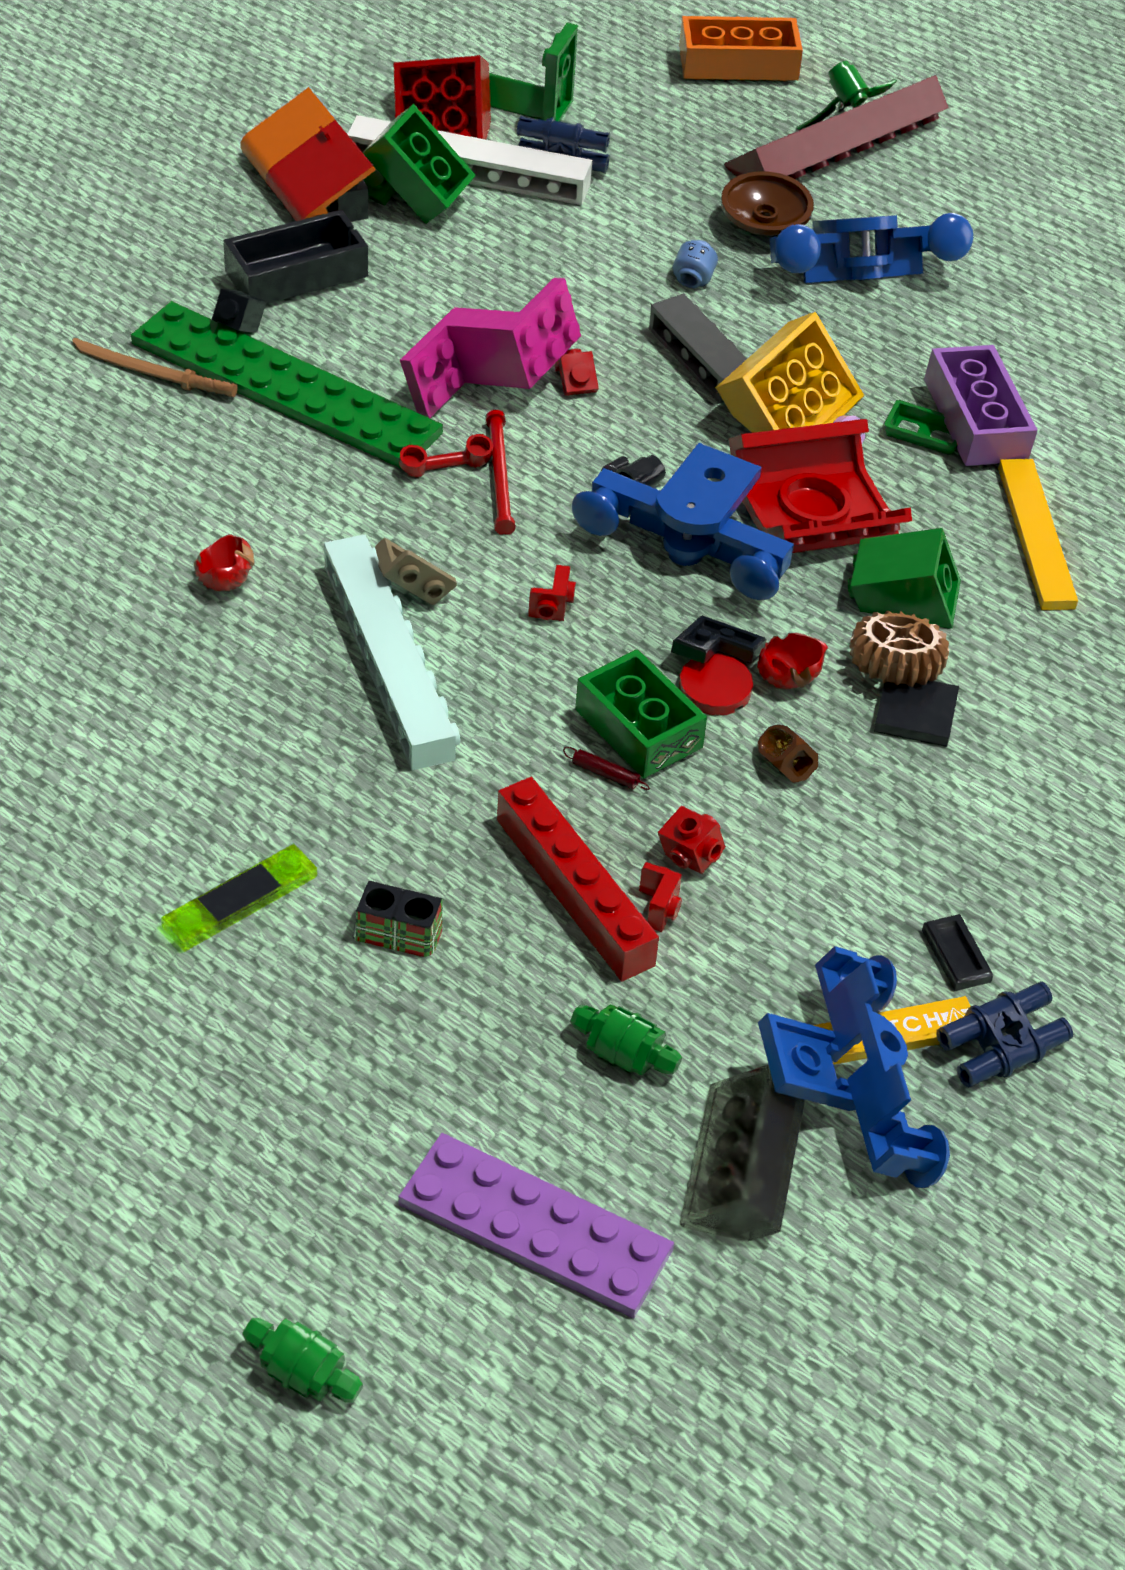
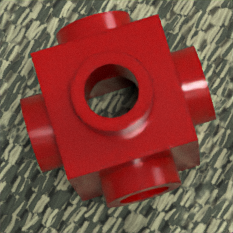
[657,805,726,874]

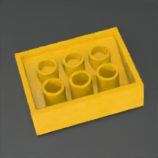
[715,311,865,433]

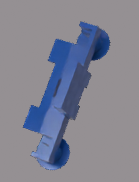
[758,946,950,1188]

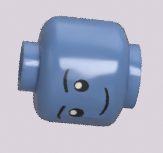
[672,240,718,288]

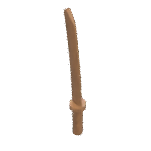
[72,338,237,397]

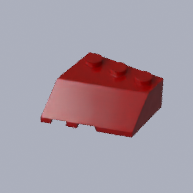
[394,55,491,140]

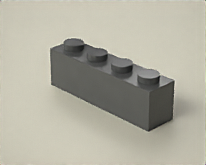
[649,293,747,404]

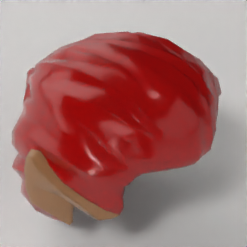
[194,534,254,592]

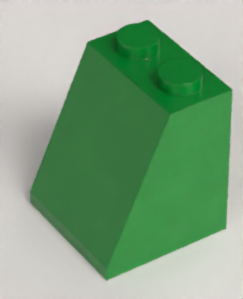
[848,528,961,629]

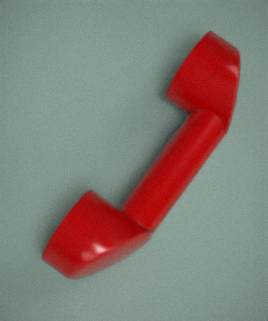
[399,434,493,477]

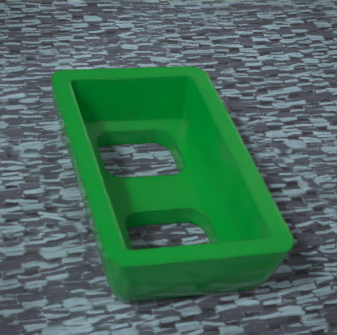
[885,400,958,455]

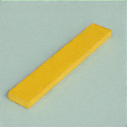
[998,459,1078,610]

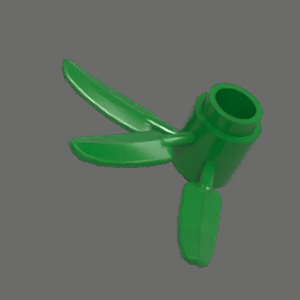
[796,61,897,130]

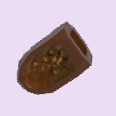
[758,724,818,783]

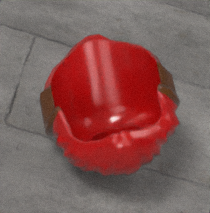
[757,632,828,689]

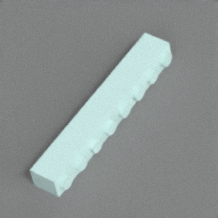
[324,534,460,770]

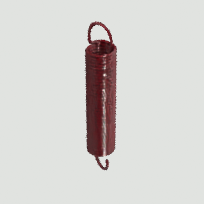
[563,747,650,790]

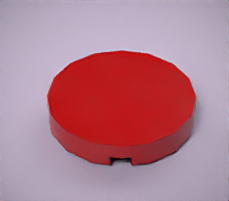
[679,654,753,715]

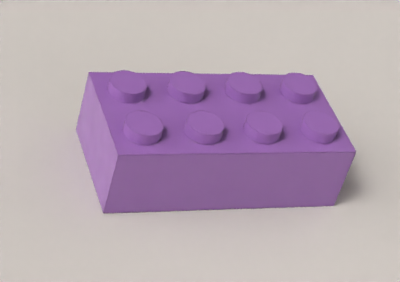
[924,345,1038,466]

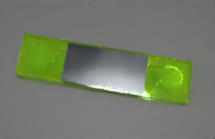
[161,843,317,952]

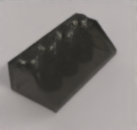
[680,1064,805,1242]

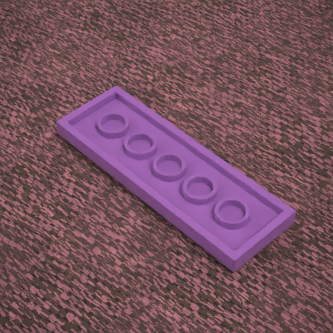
[399,1133,674,1319]

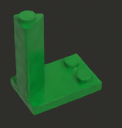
[489,22,578,121]

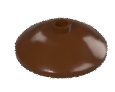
[721,171,814,236]

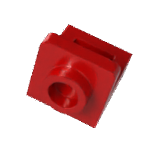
[555,349,599,396]
[528,565,576,621]
[639,862,682,932]

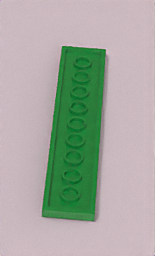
[131,301,443,470]

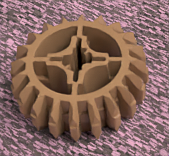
[849,611,949,687]

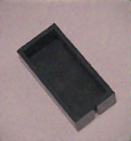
[223,210,368,304]

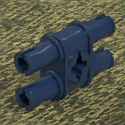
[517,116,610,174]
[936,981,1073,1088]

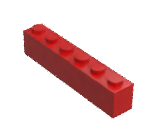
[497,776,659,982]

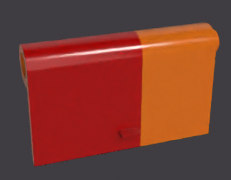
[240,87,376,221]

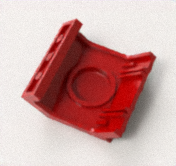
[728,419,913,553]

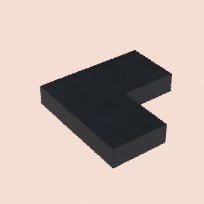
[671,615,767,664]

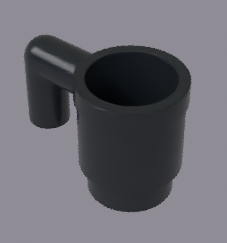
[601,455,666,488]

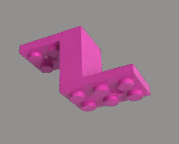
[400,277,581,418]

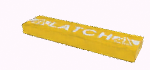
[813,996,971,1065]

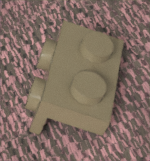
[375,538,457,605]

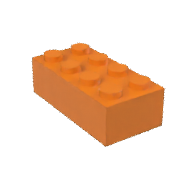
[679,16,803,81]

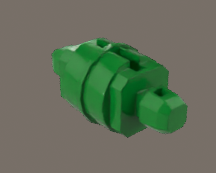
[570,1004,682,1075]
[242,1318,363,1403]

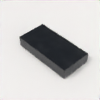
[922,914,994,991]

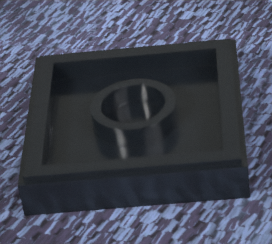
[874,680,959,747]

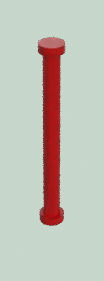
[485,410,516,535]

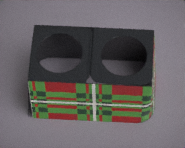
[353,881,443,957]

